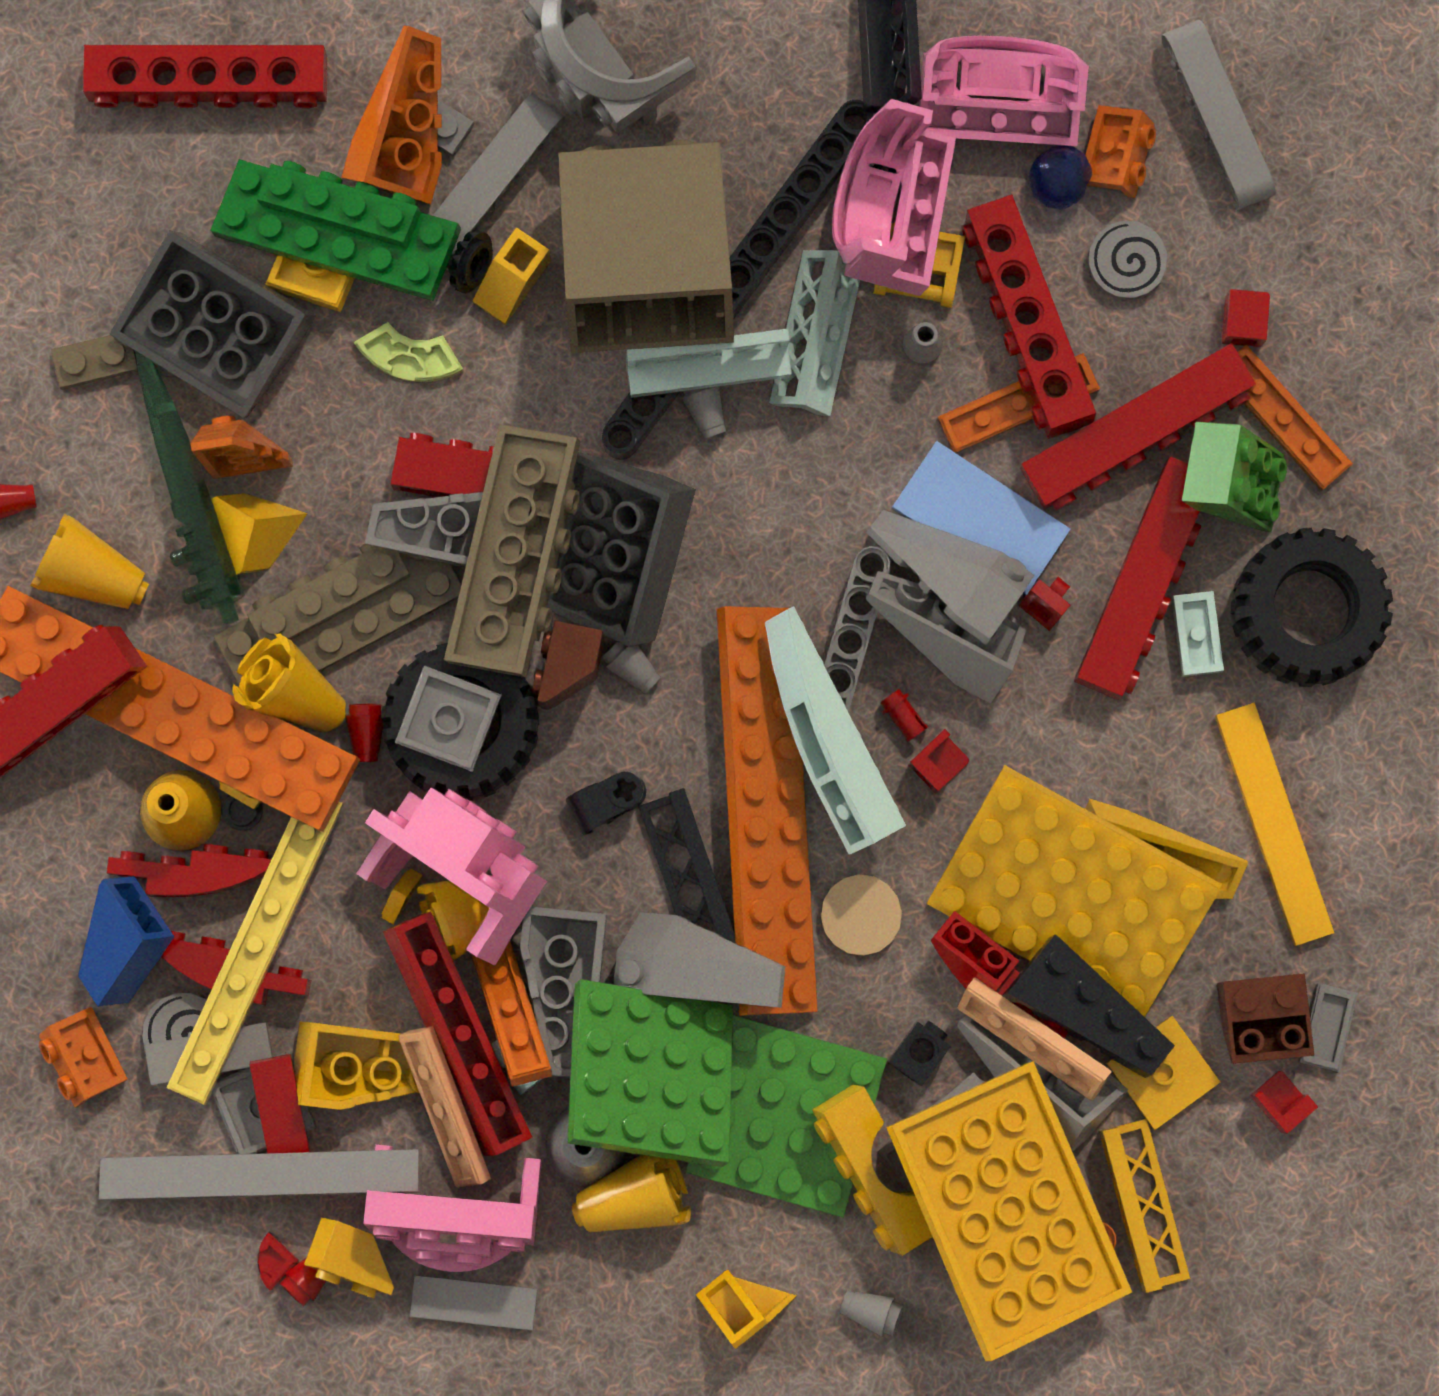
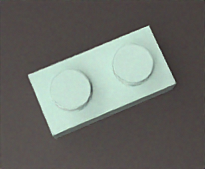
[1171,591,1224,677]

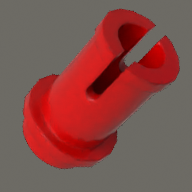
[880,689,928,742]

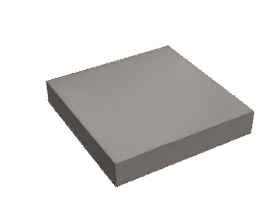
[395,666,502,772]
[212,1052,317,1154]

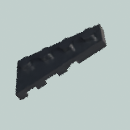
[1002,934,1175,1078]

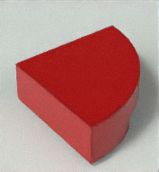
[258,1232,299,1291]

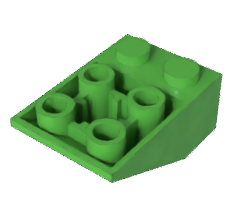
[1182,422,1287,532]

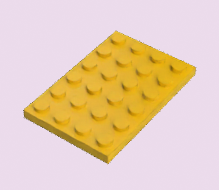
[926,765,1222,1017]
[886,1061,1132,1361]

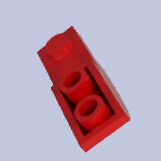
[106,844,272,898]
[931,911,1068,1039]
[161,931,312,1006]

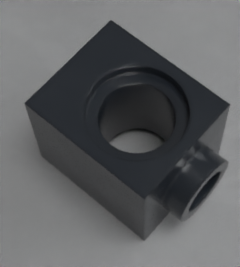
[887,1020,951,1086]

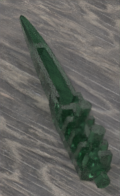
[135,351,245,625]

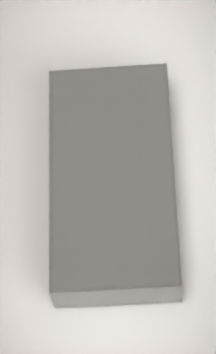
[1298,983,1358,1073]

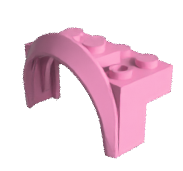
[919,36,1089,146]
[832,99,956,296]
[363,1145,542,1272]

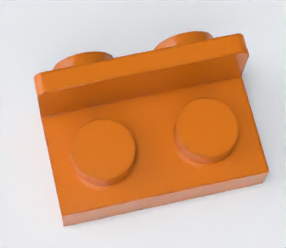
[1079,105,1156,198]
[39,1006,128,1108]

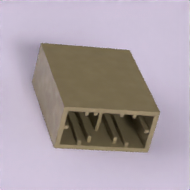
[558,140,734,353]

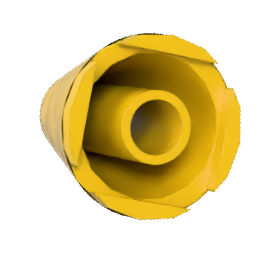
[30,514,149,609]
[232,634,346,733]
[140,770,221,851]
[417,875,492,960]
[572,1155,691,1232]

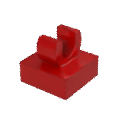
[1019,577,1071,631]

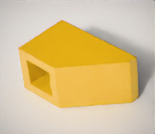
[473,227,551,325]
[304,1217,394,1299]

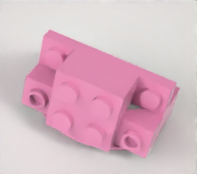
[356,788,547,965]

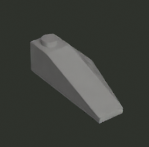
[365,492,483,568]
[866,510,1035,644]
[866,571,1028,703]
[520,907,607,1077]
[614,912,786,1008]
[957,1015,1128,1152]

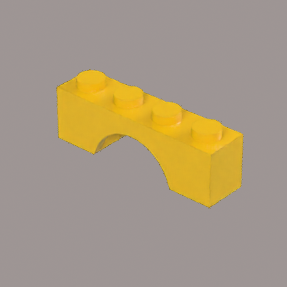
[812,1085,932,1256]

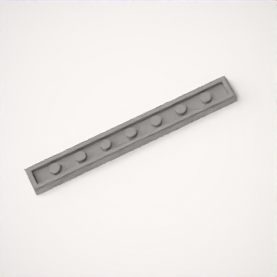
[99,1149,422,1201]

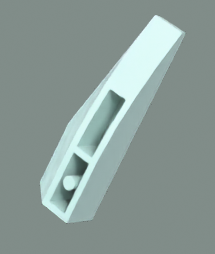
[765,606,906,855]

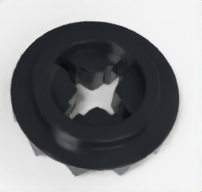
[448,230,493,294]

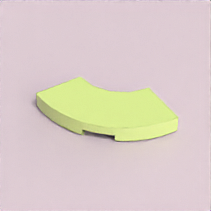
[354,322,464,382]

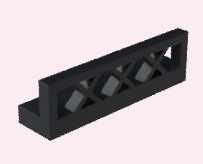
[858,0,922,114]
[638,788,735,943]

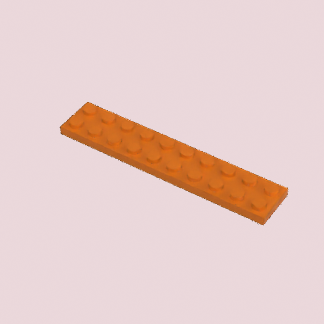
[0,586,360,832]
[717,606,818,1016]

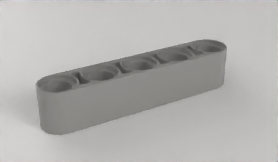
[1161,19,1276,211]
[433,93,565,269]
[824,546,890,713]

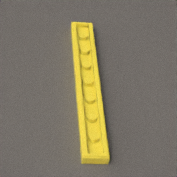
[166,802,344,1105]

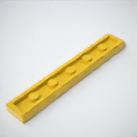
[1215,702,1334,946]

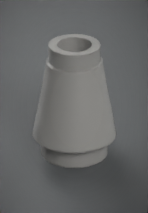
[903,322,943,363]
[681,386,726,439]
[601,641,661,694]
[840,1290,904,1337]

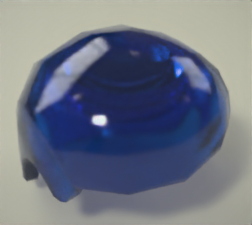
[1028,145,1092,210]

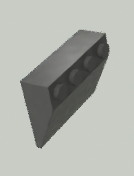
[110,230,316,418]
[547,452,696,647]

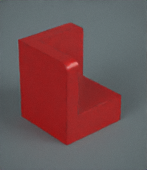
[1222,289,1270,347]
[908,729,969,794]
[1250,1071,1318,1134]

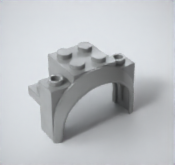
[523,0,696,134]

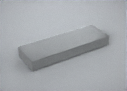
[144,1022,273,1085]
[410,1275,538,1331]

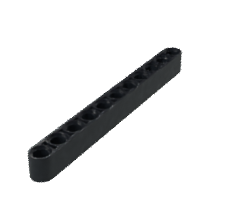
[602,100,873,460]

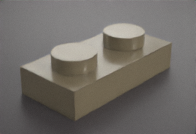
[51,335,140,390]

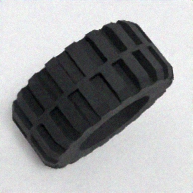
[1231,527,1393,687]
[381,643,539,800]

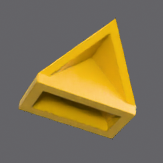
[211,493,308,575]
[696,1269,797,1349]

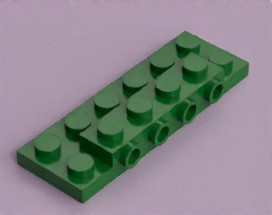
[210,159,461,301]

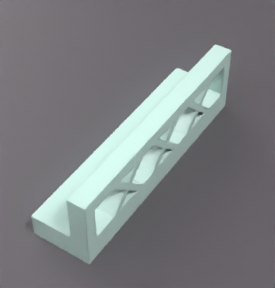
[769,250,860,416]
[626,328,792,398]

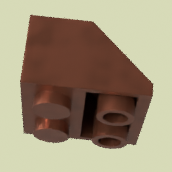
[532,621,605,710]
[1217,973,1315,1064]

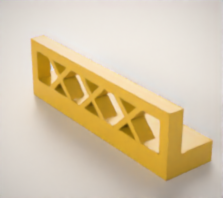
[1099,1119,1190,1293]

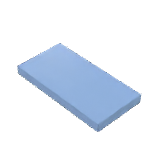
[892,441,1070,596]

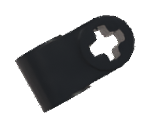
[566,771,647,835]

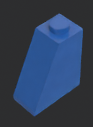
[78,876,174,1007]

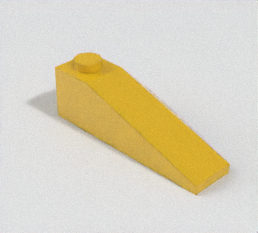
[1085,798,1248,899]
[294,1021,420,1110]

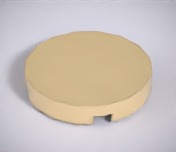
[821,874,902,956]

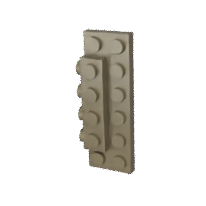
[444,424,580,678]
[213,544,461,684]

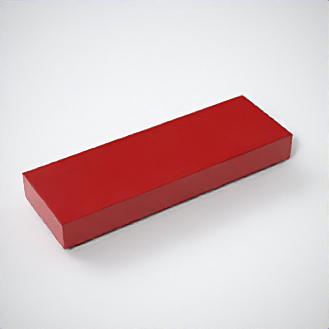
[249,1054,311,1153]

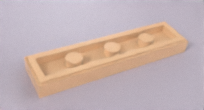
[957,978,1112,1101]
[399,1026,491,1188]

